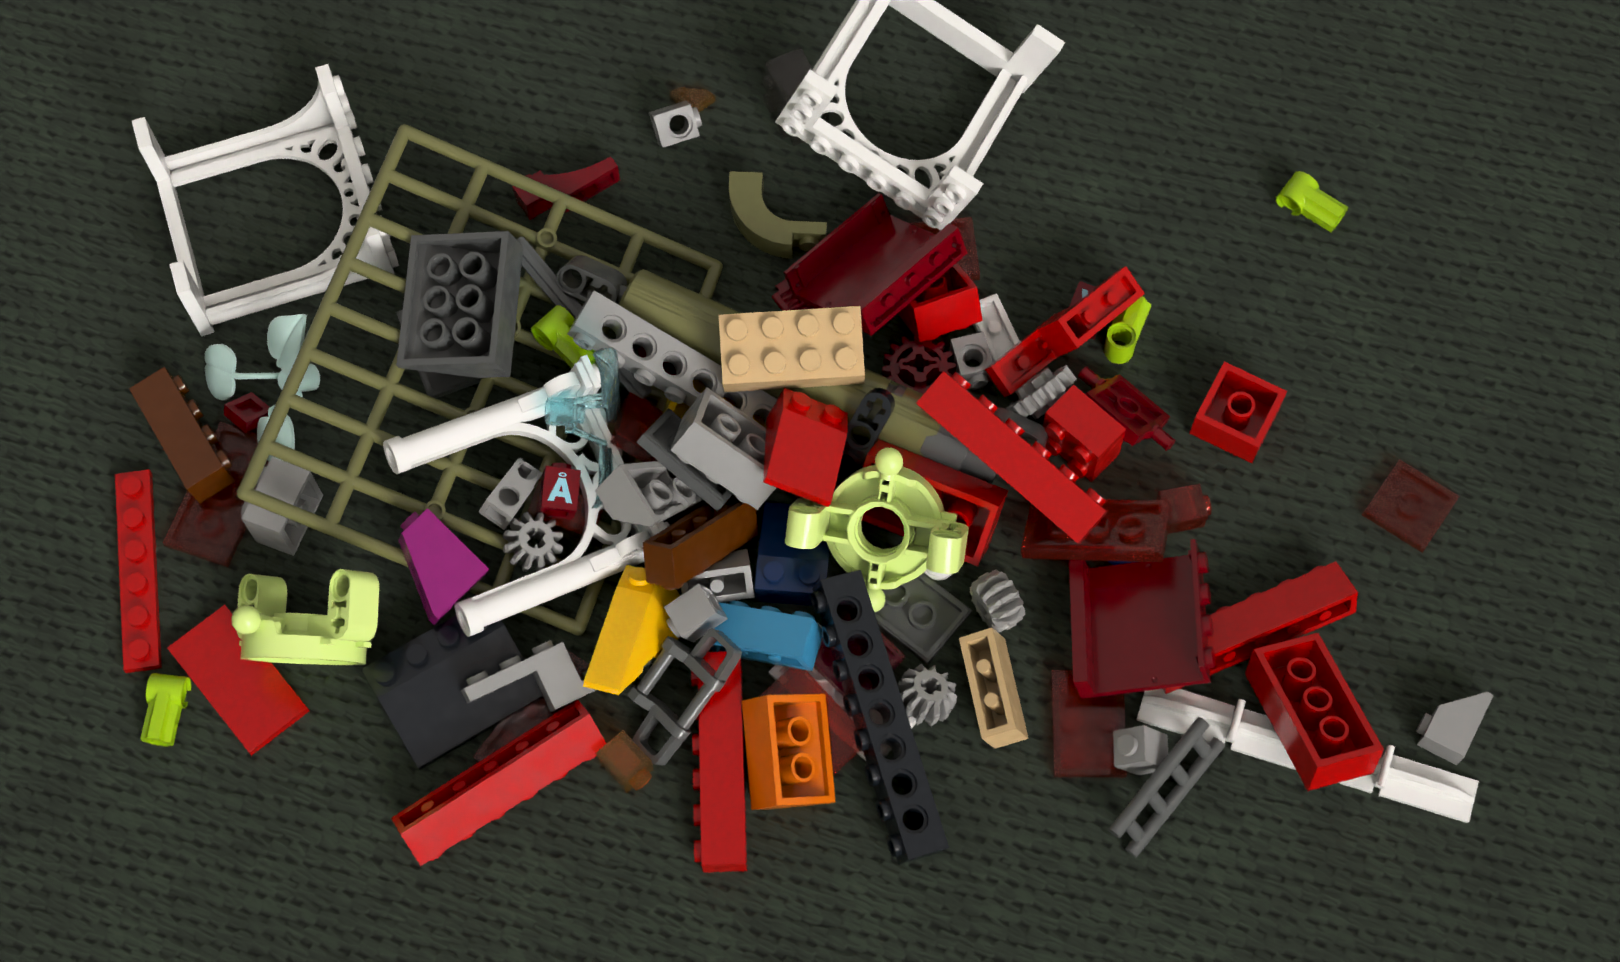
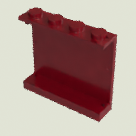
[783,193,968,336]
[1069,539,1216,699]

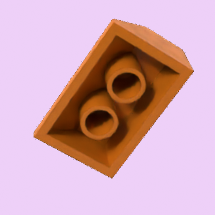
[742,694,836,810]

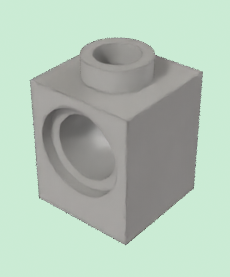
[649,101,702,148]
[950,332,993,390]

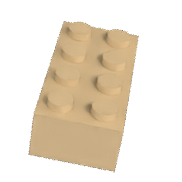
[719,306,865,392]

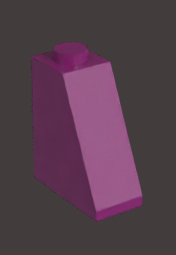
[398,508,489,625]

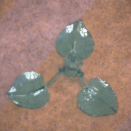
[545,348,621,508]

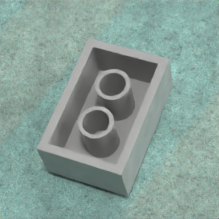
[670,387,776,510]

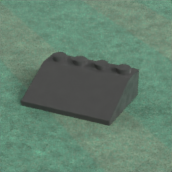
[396,231,523,378]

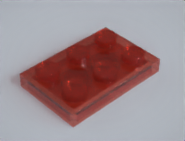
[1051,670,1127,778]

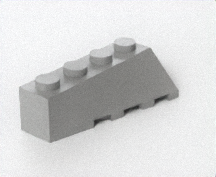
[595,461,707,527]

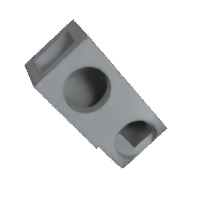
[478,457,543,530]

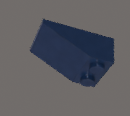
[755,502,830,606]

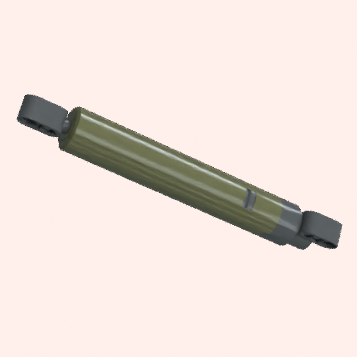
[556,255,1048,484]

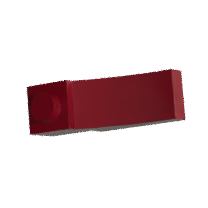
[512,156,620,220]

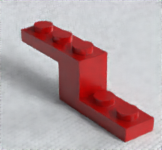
[985,266,1145,397]

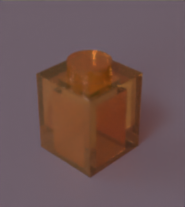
[595,730,654,793]

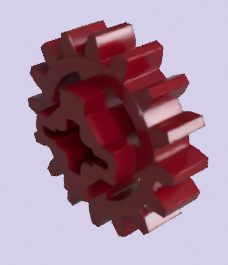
[882,336,956,394]

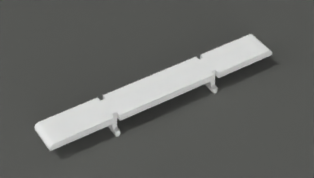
[1137,689,1479,823]

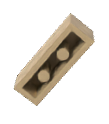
[959,627,1029,749]

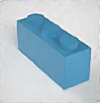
[710,600,822,671]

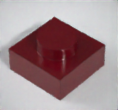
[224,392,270,433]

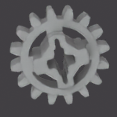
[1007,365,1077,420]

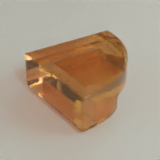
[670,87,716,112]

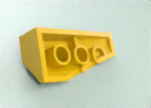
[583,565,681,695]

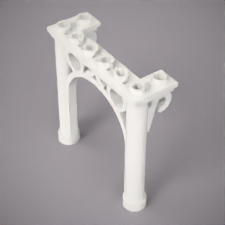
[383,355,670,637]

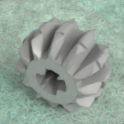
[503,512,563,572]
[970,569,1025,633]
[897,664,957,727]

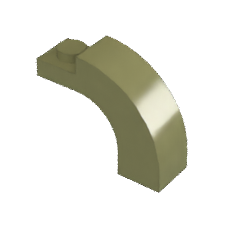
[729,171,827,259]

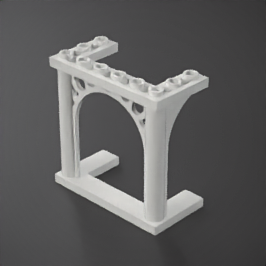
[775,0,1065,231]
[132,64,399,336]

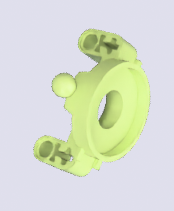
[785,448,969,612]
[231,569,379,665]

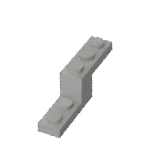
[461,640,652,712]

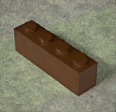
[129,367,235,503]
[643,494,758,590]

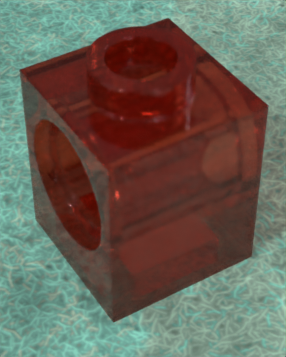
[1155,484,1211,535]

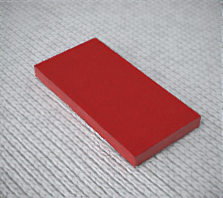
[167,605,309,756]

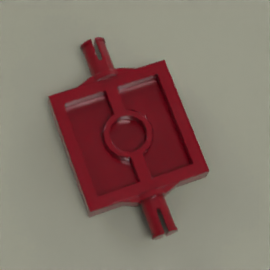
[1078,366,1176,451]

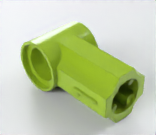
[1276,171,1348,232]
[1103,296,1152,364]
[531,305,601,368]
[140,673,191,747]

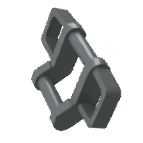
[627,628,742,766]

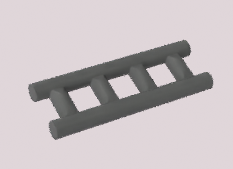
[1108,717,1225,858]

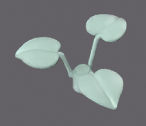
[204,314,320,464]

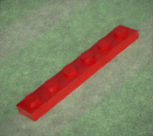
[115,469,162,673]

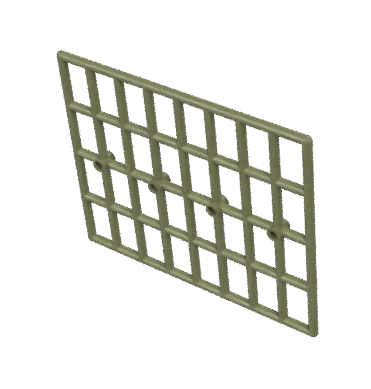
[237,124,723,636]

